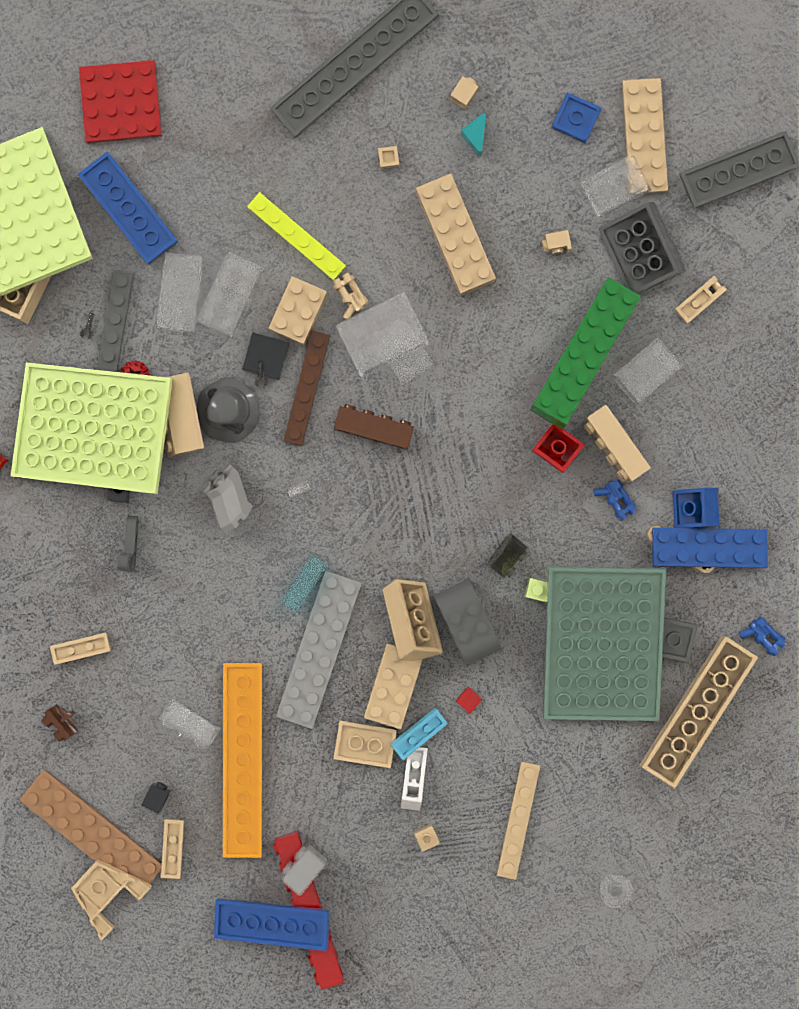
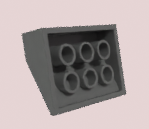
[598,202,686,294]

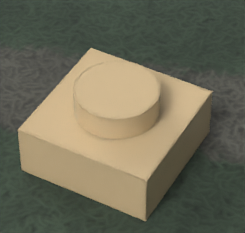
[378,146,399,169]

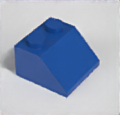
[673,488,720,528]

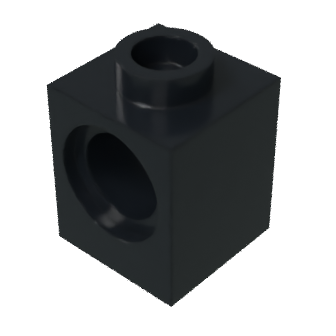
[107,488,130,503]
[141,782,171,814]

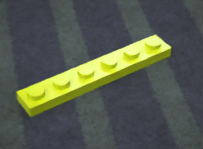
[247,192,346,281]

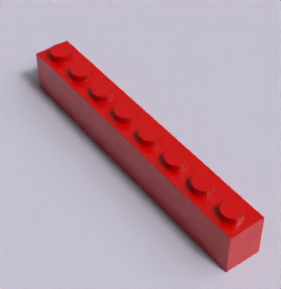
[273,831,344,990]

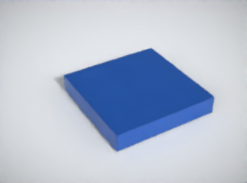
[551,92,602,143]

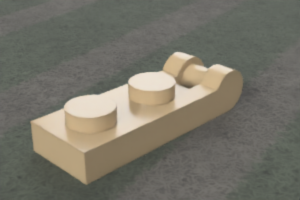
[675,275,727,324]

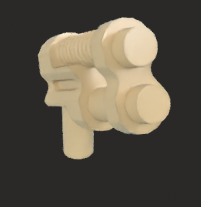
[333,272,369,321]

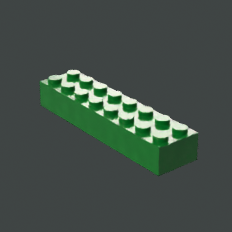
[530,277,641,430]

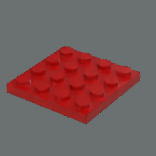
[79,60,162,143]

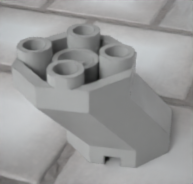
[202,463,253,533]

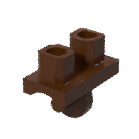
[42,704,78,742]

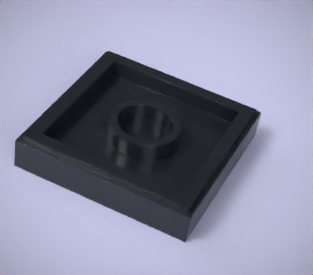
[242,332,290,380]

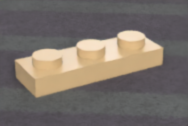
[50,632,111,665]
[161,819,185,879]

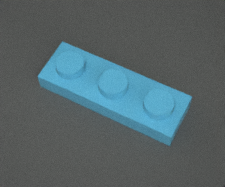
[390,708,448,760]

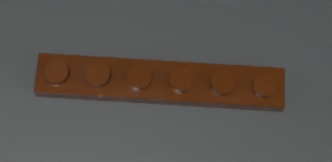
[284,331,330,446]

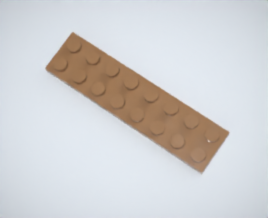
[20,769,162,884]

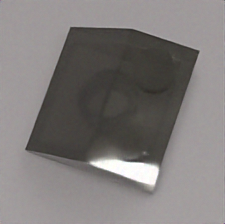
[485,533,527,578]

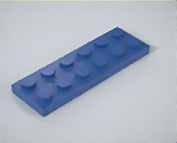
[78,151,178,265]
[652,527,768,568]
[214,898,330,951]

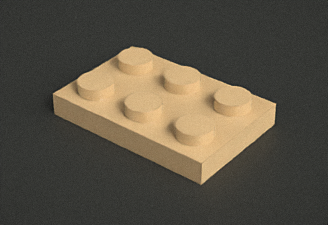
[333,720,397,768]

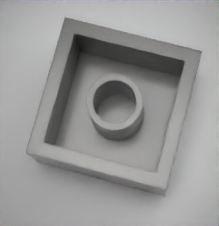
[282,844,327,895]

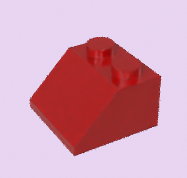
[532,424,585,473]

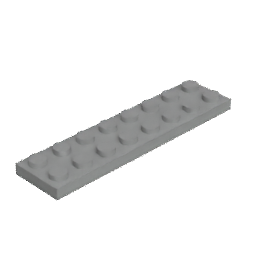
[276,571,362,729]

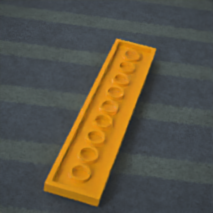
[223,663,262,858]

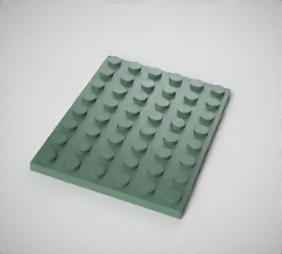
[543,566,666,721]

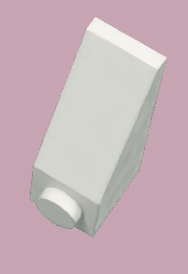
[401,747,428,811]

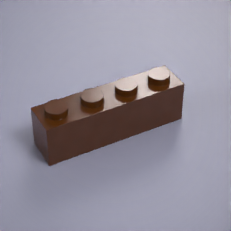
[334,404,414,450]

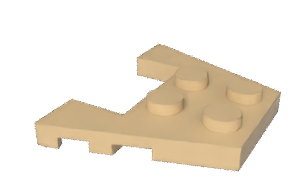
[71,859,152,941]

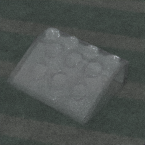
[335,292,429,377]

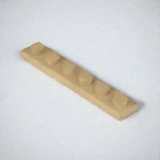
[497,761,540,880]

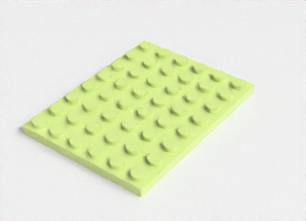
[0,127,93,296]
[11,363,173,494]

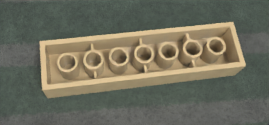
[639,636,758,789]

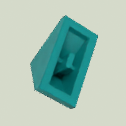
[461,113,486,156]

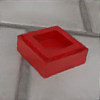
[456,687,483,714]

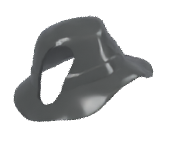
[197,377,260,443]

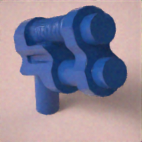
[593,479,637,521]
[739,617,787,656]

